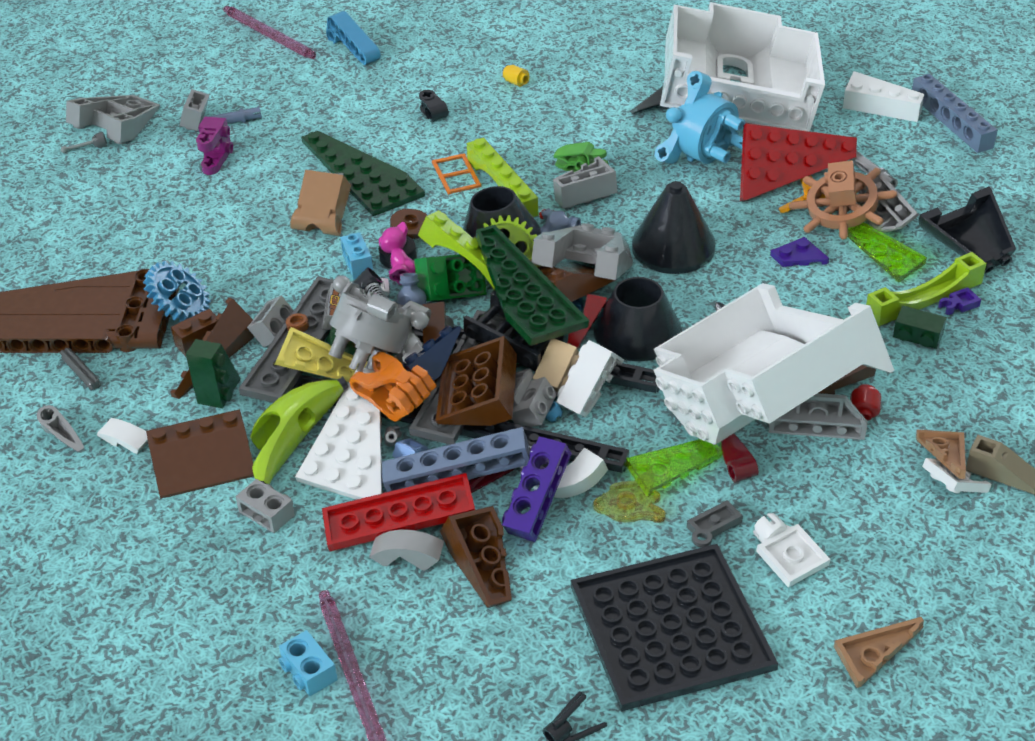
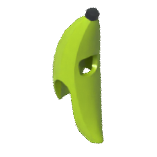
[250,376,349,485]

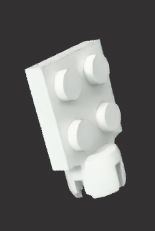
[753,513,831,588]

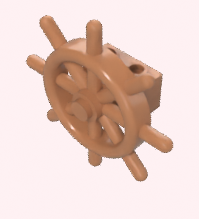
[789,160,897,240]

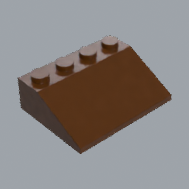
[529,259,617,302]
[436,336,517,426]
[146,409,254,499]

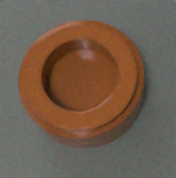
[286,313,309,332]

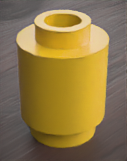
[503,65,529,87]

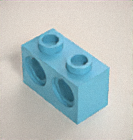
[340,232,373,280]
[278,630,338,696]

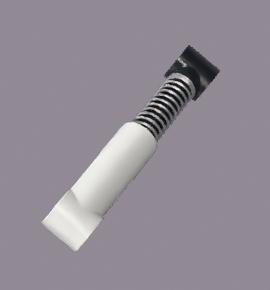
[352,267,423,363]

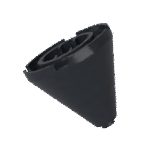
[632,181,715,274]

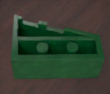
[186,339,241,409]

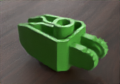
[553,142,609,172]

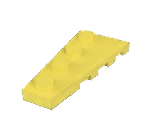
[274,327,367,382]

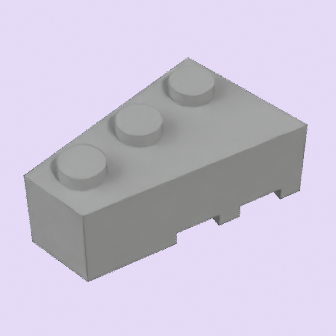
[553,156,617,208]

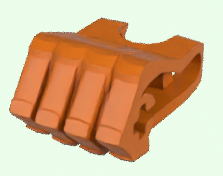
[349,352,437,422]

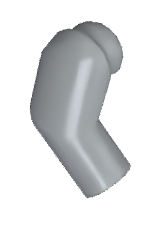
[384,425,402,447]

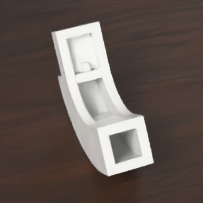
[520,448,608,498]

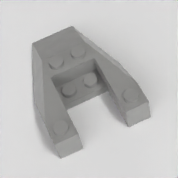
[531,223,633,280]

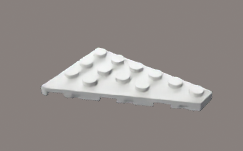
[295,368,383,500]

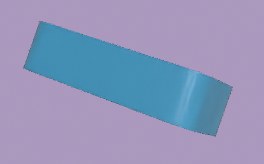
[326,11,381,65]

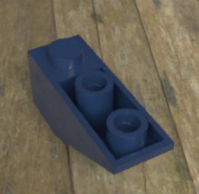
[403,325,462,381]

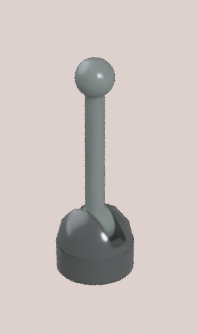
[60,132,107,153]

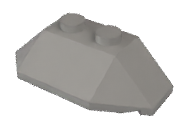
[857,173,919,234]
[769,393,867,440]

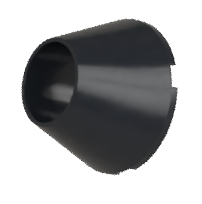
[463,186,541,253]
[594,277,682,362]

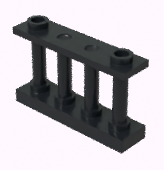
[464,289,569,371]

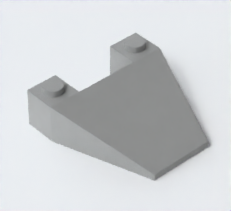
[66,95,160,144]

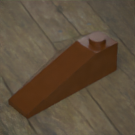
[440,506,512,608]

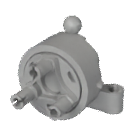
[328,275,432,372]

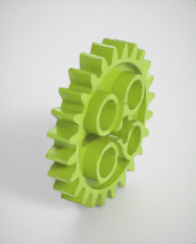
[473,215,537,278]

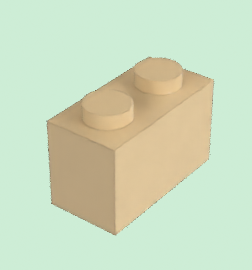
[533,339,580,393]

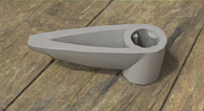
[37,405,84,453]

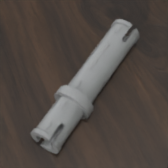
[850,152,898,188]

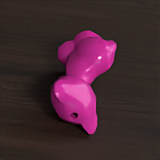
[379,222,416,285]

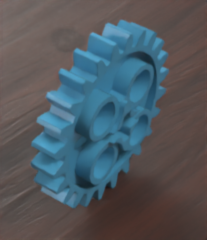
[143,261,211,321]

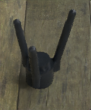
[542,691,607,741]

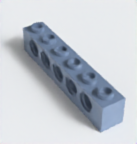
[912,74,998,153]
[382,427,530,492]

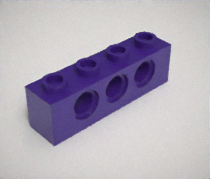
[502,436,571,542]

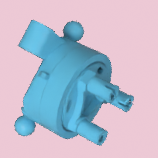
[655,71,746,164]

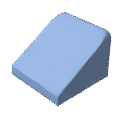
[392,438,428,458]

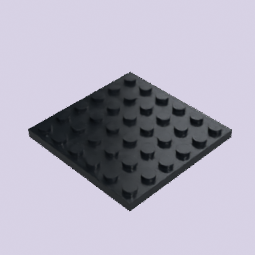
[570,544,778,712]

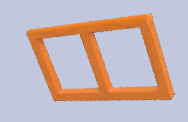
[432,153,482,195]

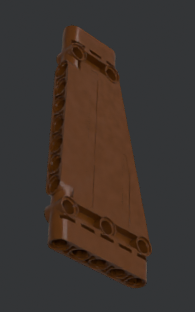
[0,269,179,353]

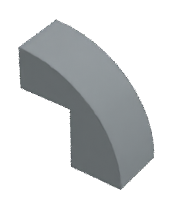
[369,530,444,571]

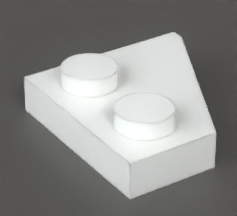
[922,458,992,493]

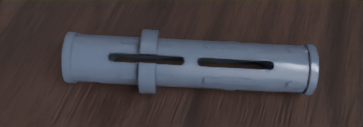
[205,106,262,124]

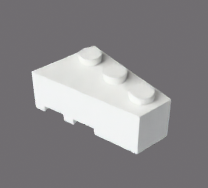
[556,340,624,417]

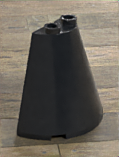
[918,186,1016,273]

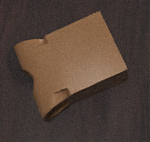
[290,170,351,236]

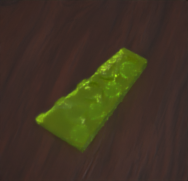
[848,223,927,282]
[625,439,723,497]

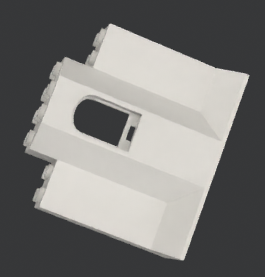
[660,2,825,131]
[653,283,894,445]

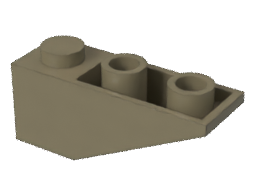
[966,435,1035,495]

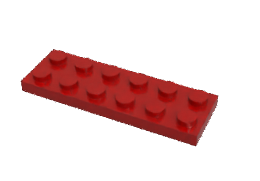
[322,473,475,552]

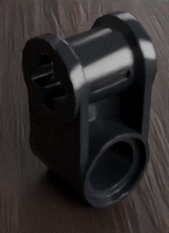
[419,90,449,122]

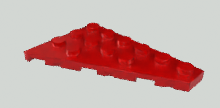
[740,123,857,201]

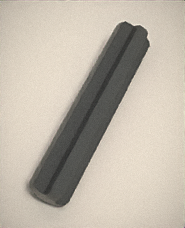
[60,348,101,390]

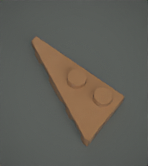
[916,429,966,479]
[834,617,924,688]

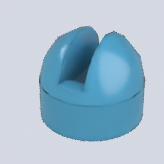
[545,401,563,422]

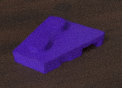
[770,237,829,267]

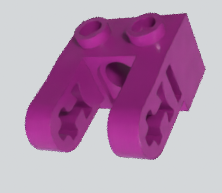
[196,116,233,175]

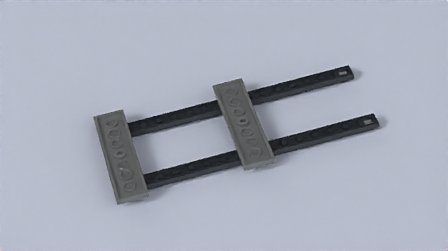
[239,276,660,473]

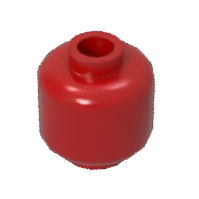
[850,384,881,421]

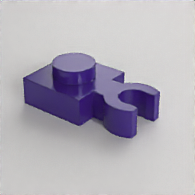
[938,287,981,315]

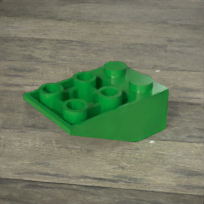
[414,254,487,301]

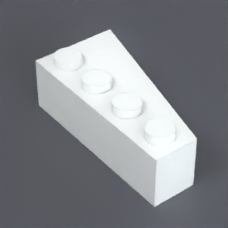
[843,71,924,122]

